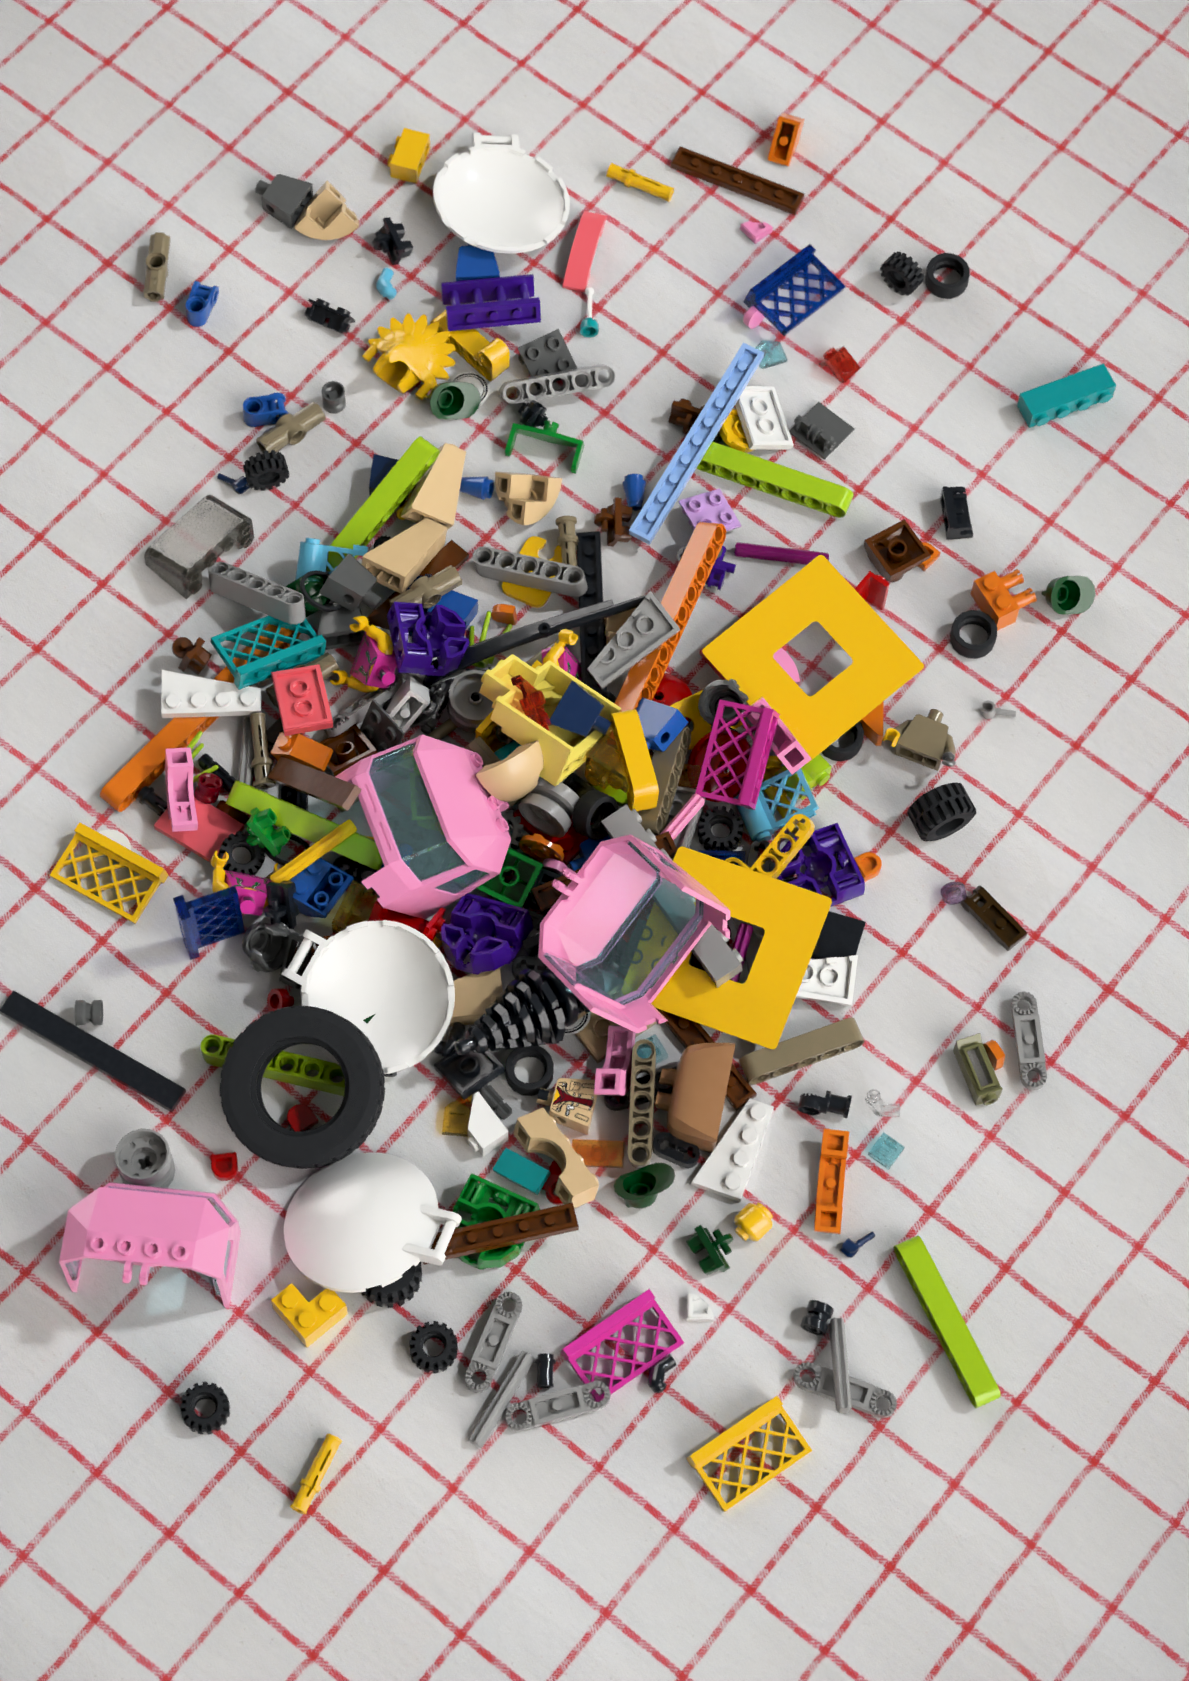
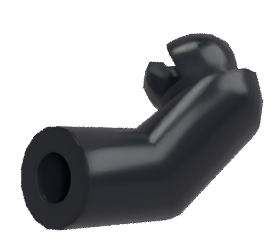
[434,1022,465,1057]
[648,1354,677,1393]

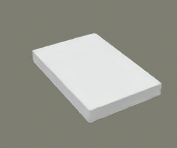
[735,386,794,450]

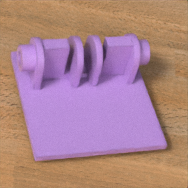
[679,488,742,531]

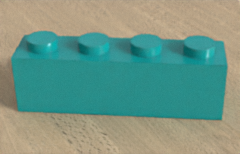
[1017,363,1116,428]

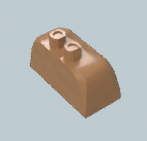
[654,1043,736,1153]

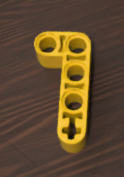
[430,310,510,381]
[610,709,659,811]
[725,814,815,879]

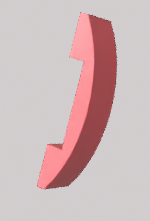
[563,211,607,293]

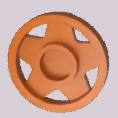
[519,833,564,863]

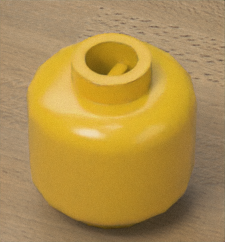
[734,1202,773,1242]

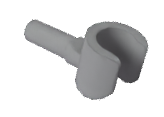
[982,700,1016,720]

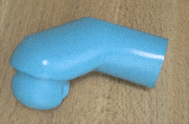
[376,268,397,300]

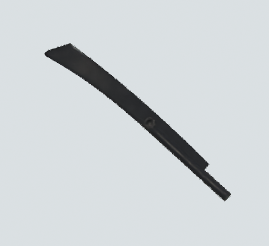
[423,594,647,687]

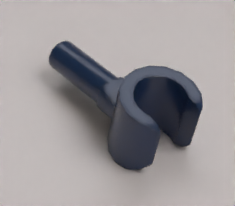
[217,473,250,494]
[840,1232,875,1258]

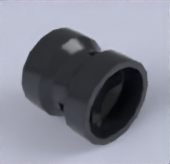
[800,1300,834,1336]

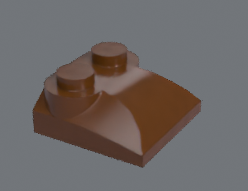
[864,519,931,582]
[319,724,378,777]

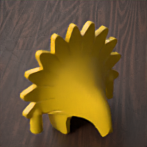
[362,313,456,400]

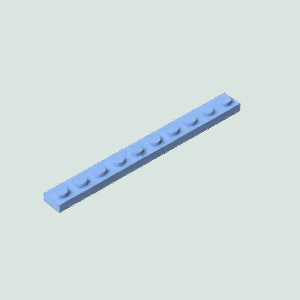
[629,343,764,545]

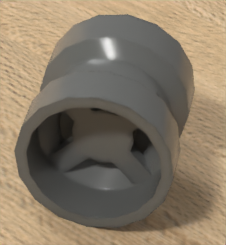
[321,381,346,414]
[75,1000,103,1025]

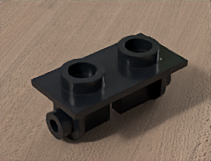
[305,298,355,334]

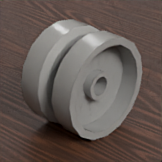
[447,669,493,733]
[519,777,580,838]

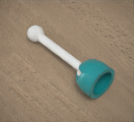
[580,287,599,338]

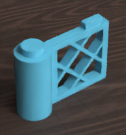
[295,537,368,580]
[734,768,819,842]

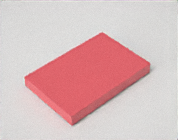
[271,664,334,736]
[154,797,245,862]

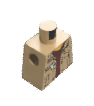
[537,1078,598,1135]

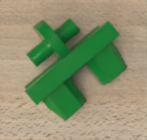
[246,807,291,857]

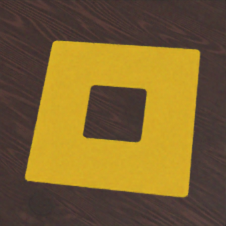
[702,555,924,764]
[622,846,832,1049]

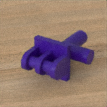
[705,546,736,590]

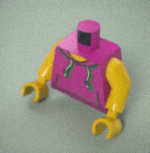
[330,616,397,693]
[541,629,582,682]
[210,850,278,916]

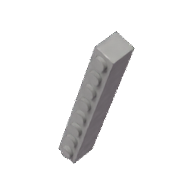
[601,804,743,988]

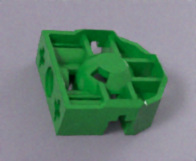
[453,1173,540,1270]

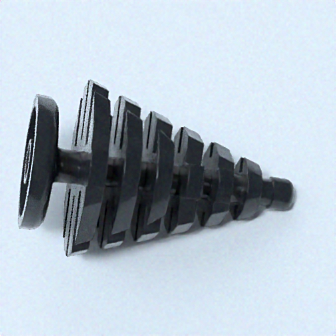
[454,969,579,1055]

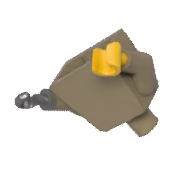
[882,709,956,771]

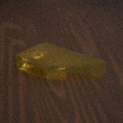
[442,1094,473,1137]

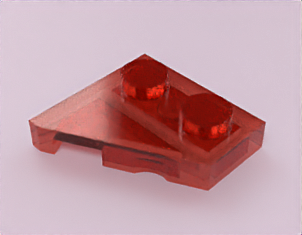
[511,675,551,731]

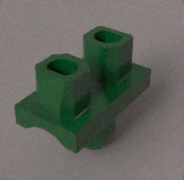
[686,1225,733,1275]

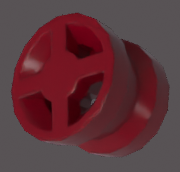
[194,773,223,804]

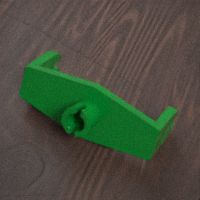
[505,420,585,474]

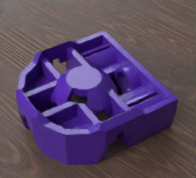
[387,602,469,676]
[777,823,865,907]
[441,893,533,975]

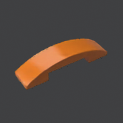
[814,1128,849,1234]

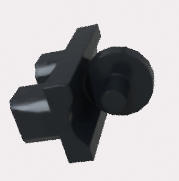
[372,217,413,265]
[264,880,299,929]

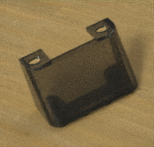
[144,494,254,599]

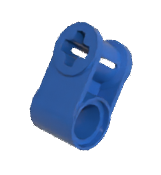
[185,280,219,327]
[243,393,289,427]

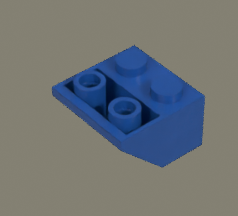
[290,858,354,918]

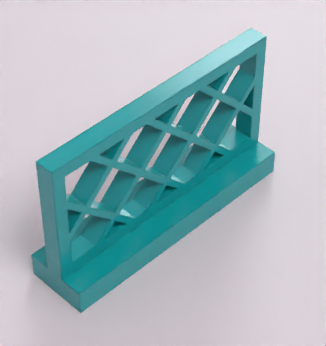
[210,615,327,690]

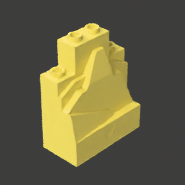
[479,654,621,787]

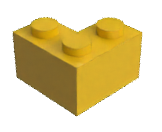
[271,1283,348,1348]

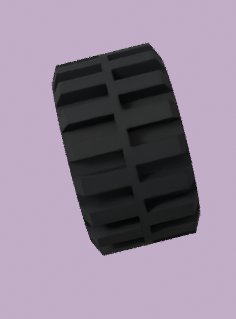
[907,782,976,842]
[361,1261,422,1308]

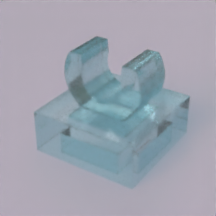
[637,1034,668,1064]
[868,1132,905,1170]

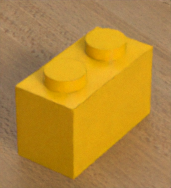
[387,128,430,184]

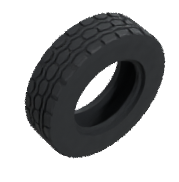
[220,1006,385,1169]

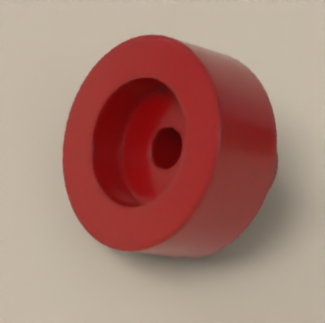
[267,988,294,1012]

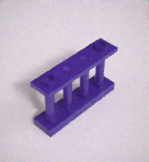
[441,274,541,331]

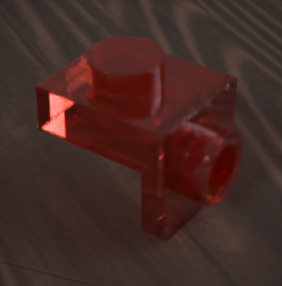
[819,346,861,384]

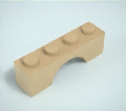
[513,1108,599,1209]

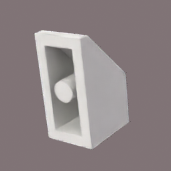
[386,676,430,733]
[467,1092,508,1157]

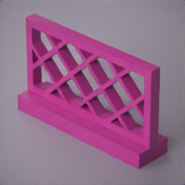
[695,699,780,810]
[560,1289,684,1403]

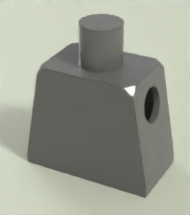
[255,174,313,229]
[319,554,382,611]
[318,602,365,650]

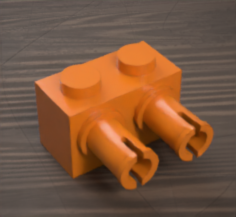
[971,569,1036,631]

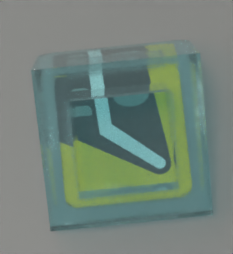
[756,341,788,369]

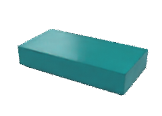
[492,1147,551,1195]

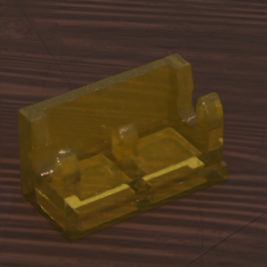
[332,880,378,934]

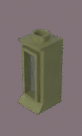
[953,1033,1003,1105]

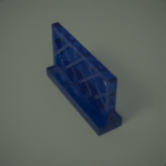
[743,244,846,336]
[173,886,245,960]

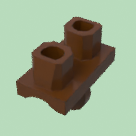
[668,398,705,434]
[594,497,632,547]
[172,637,212,675]

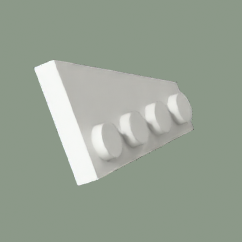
[161,670,261,718]
[796,955,858,1006]
[691,1098,774,1202]

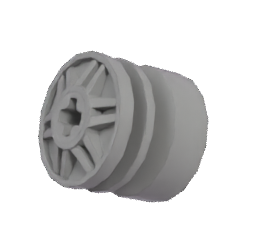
[114,1128,175,1188]

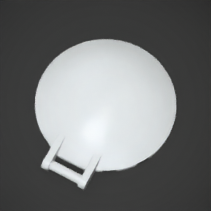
[433,132,570,254]
[281,920,455,1074]
[284,1152,462,1293]

